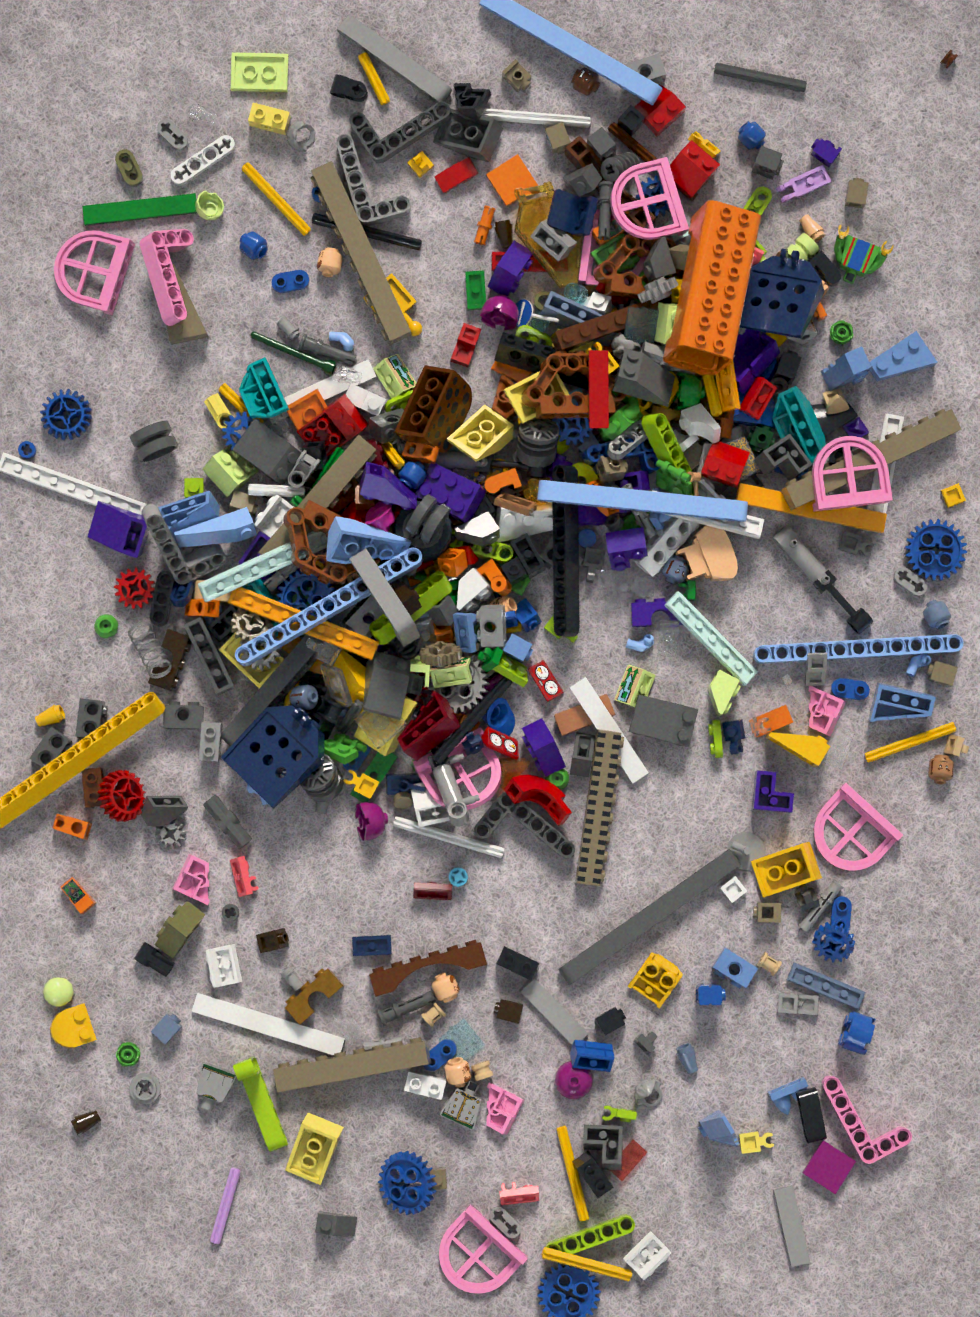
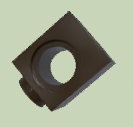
[493,999,523,1024]

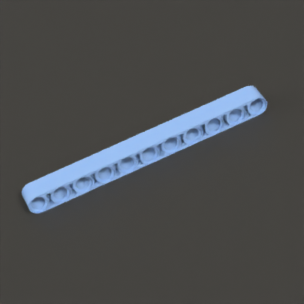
[479,0,663,105]
[537,480,748,522]
[235,548,423,666]
[753,634,964,664]

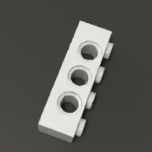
[632,517,699,577]

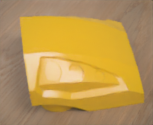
[628,952,683,1009]

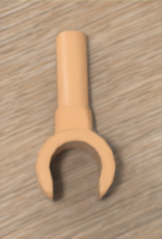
[688,472,702,496]

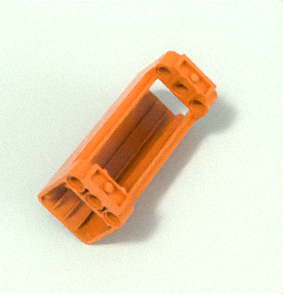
[663,200,761,375]

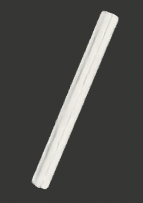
[481,109,591,128]
[393,816,504,858]

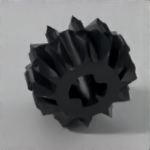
[391,636,420,660]

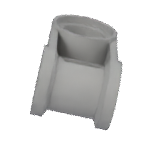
[288,450,321,488]

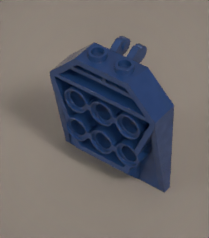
[740,248,824,339]
[221,705,324,809]

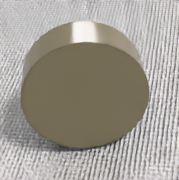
[393,792,413,809]

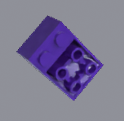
[360,462,417,510]
[87,501,149,558]

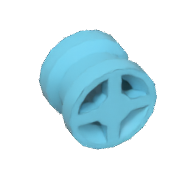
[449,867,468,887]

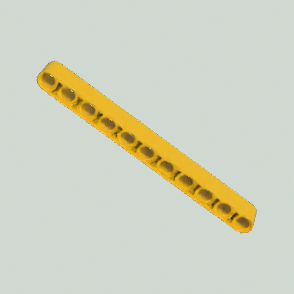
[0,692,165,829]

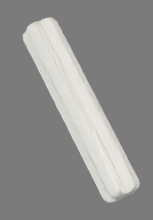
[248,484,305,498]

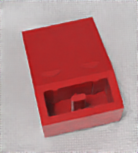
[296,394,368,456]

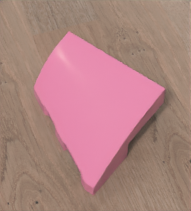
[809,686,846,736]
[172,854,209,905]
[486,1082,524,1135]

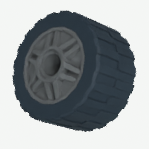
[394,501,452,563]

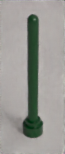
[250,332,337,376]

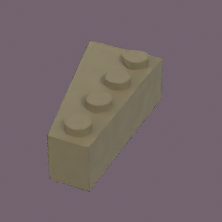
[166,263,209,345]

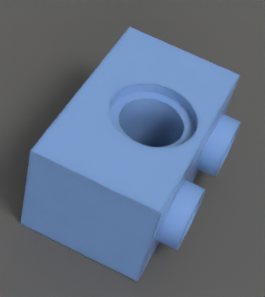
[503,634,533,663]
[712,948,758,989]

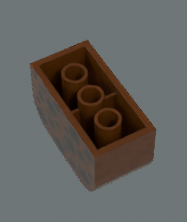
[395,365,472,453]

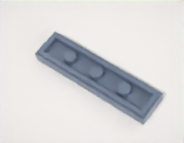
[786,962,866,1010]

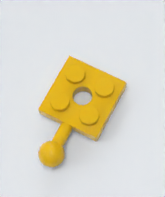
[363,273,422,336]

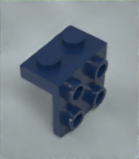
[547,189,598,237]

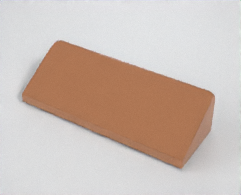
[554,694,615,737]

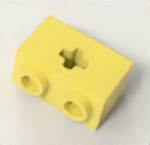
[248,103,291,135]

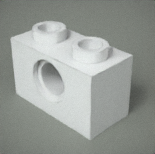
[404,1070,446,1100]

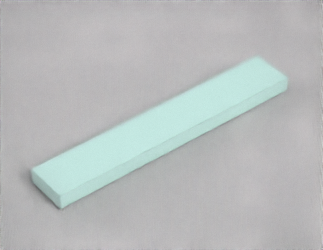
[664,591,758,686]

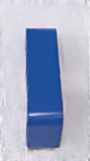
[582,438,659,474]

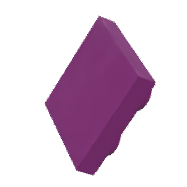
[802,1140,856,1194]

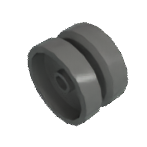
[130,420,179,462]
[405,494,451,545]

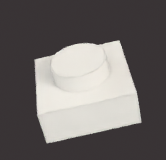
[720,876,747,903]

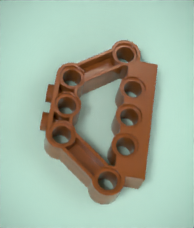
[593,234,684,303]
[521,350,626,419]
[283,500,381,585]

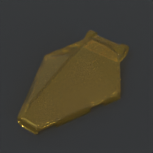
[514,181,582,288]

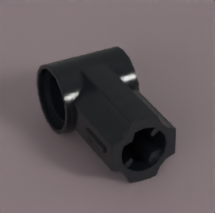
[134,942,175,977]

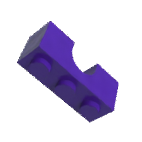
[630,598,689,627]

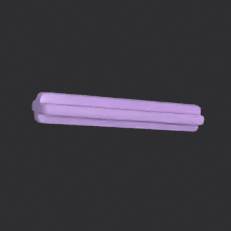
[210,1168,241,1244]

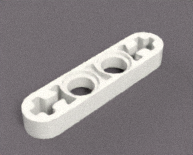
[171,135,235,186]

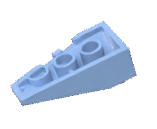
[174,507,257,548]
[326,516,411,564]

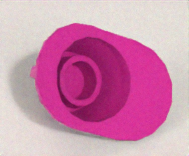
[365,500,395,532]

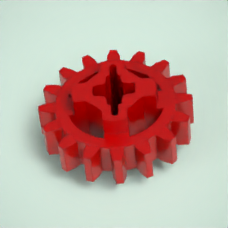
[114,567,155,610]

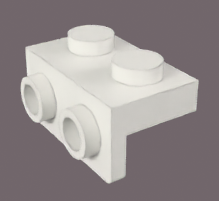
[254,495,294,538]
[206,944,242,988]
[623,1231,671,1280]

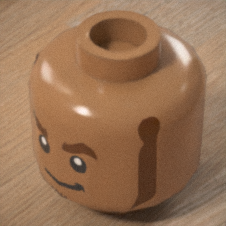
[928,755,954,784]

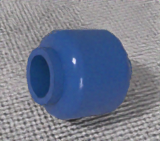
[738,121,766,150]
[239,231,268,260]
[398,461,427,490]

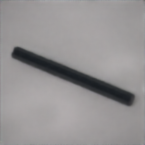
[311,213,422,251]
[432,676,512,764]

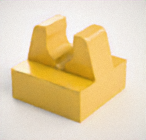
[407,151,434,178]

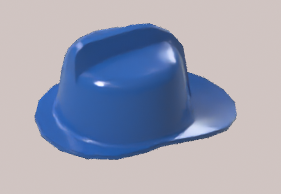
[482,698,515,736]

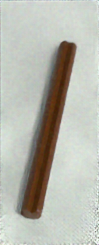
[608,122,698,201]

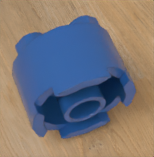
[838,1011,876,1055]

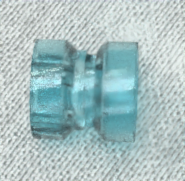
[564,283,588,304]

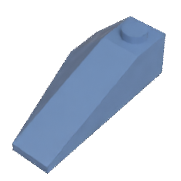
[698,1110,740,1147]

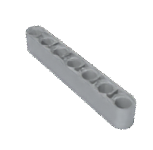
[337,14,453,103]

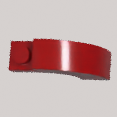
[504,775,572,826]

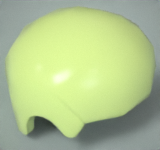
[195,190,224,220]
[43,977,74,1007]

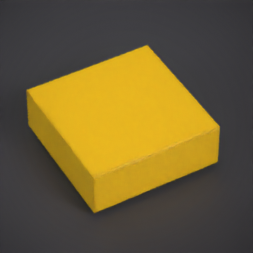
[941,483,966,508]

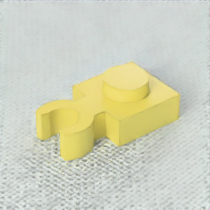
[739,1131,774,1154]

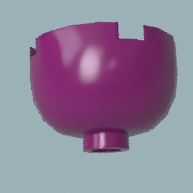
[480,295,519,330]
[355,802,388,841]
[555,1060,593,1099]

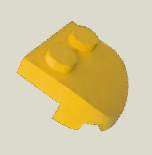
[50,1003,97,1048]

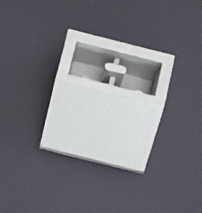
[457,568,493,613]
[411,779,456,827]

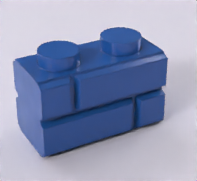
[696,984,726,1005]
[570,1040,615,1072]

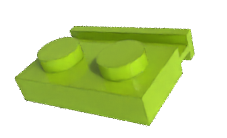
[493,653,528,687]

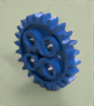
[904,519,967,581]
[277,571,337,621]
[378,1151,437,1215]
[537,1263,601,1317]

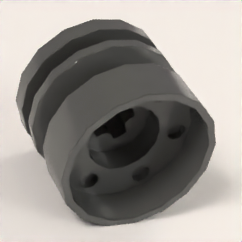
[516,418,559,468]
[300,754,344,802]

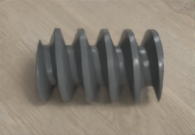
[601,152,640,182]

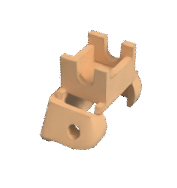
[675,525,738,582]

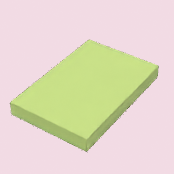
[230,52,289,92]

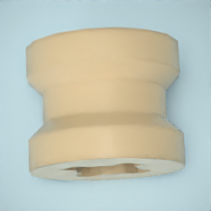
[471,1060,493,1081]

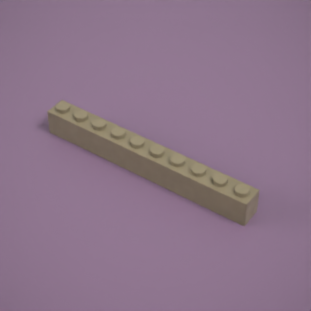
[310,161,411,344]
[781,409,962,510]

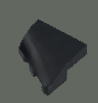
[454,83,491,120]
[811,402,858,437]

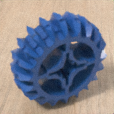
[40,389,92,441]

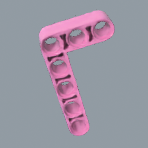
[140,229,194,326]
[822,1075,912,1164]

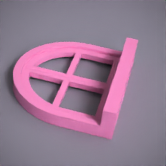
[610,157,689,240]
[578,210,649,285]
[54,230,135,316]
[812,436,893,512]
[413,727,502,810]
[814,783,903,870]
[439,1204,528,1293]

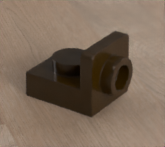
[256,928,289,953]

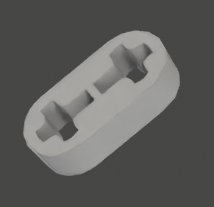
[157,119,189,151]
[893,567,927,596]
[490,1206,521,1238]

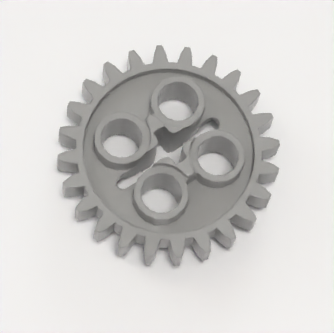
[428,652,490,714]

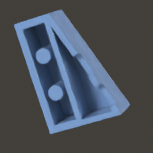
[869,331,938,382]
[821,347,871,391]
[158,490,220,545]
[868,682,936,722]

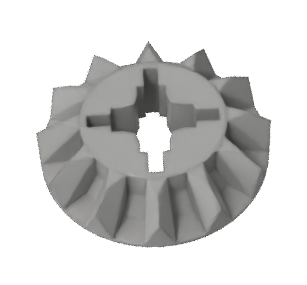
[155,819,186,849]
[129,1073,161,1104]

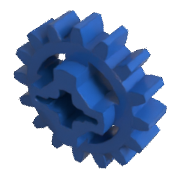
[636,176,670,218]
[552,404,593,446]
[221,412,260,451]
[812,921,855,963]

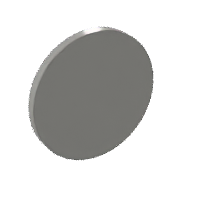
[727,832,765,870]

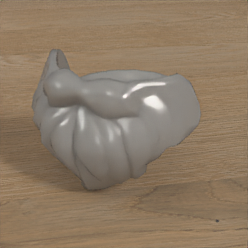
[286,121,315,152]
[611,332,640,359]
[634,1079,663,1107]

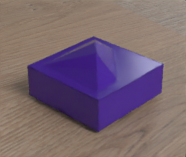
[842,417,869,438]

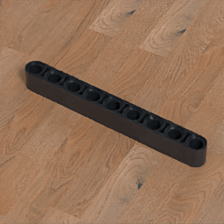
[552,465,580,637]

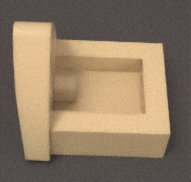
[822,389,849,414]

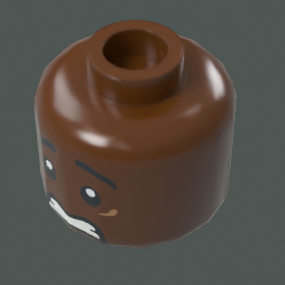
[571,67,600,96]

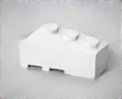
[495,500,553,542]

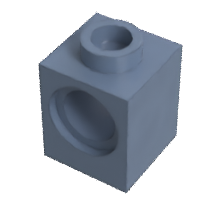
[151,1014,182,1045]

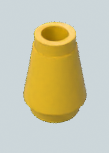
[35,705,65,727]

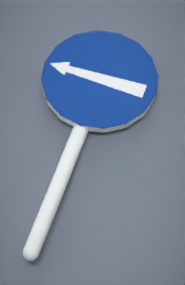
[516,299,559,327]

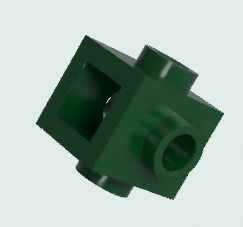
[747,425,776,454]

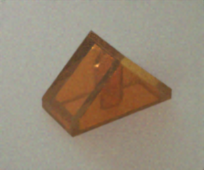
[499,758,531,790]

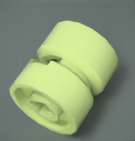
[787,233,820,261]

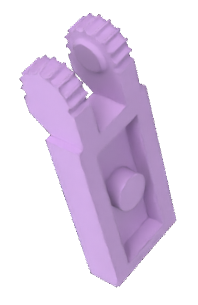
[776,165,832,203]

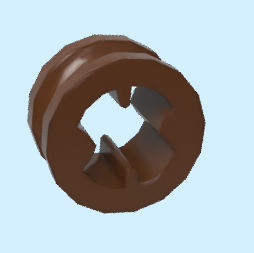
[940,50,958,69]

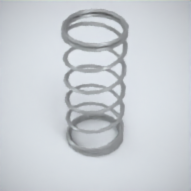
[128,621,172,679]

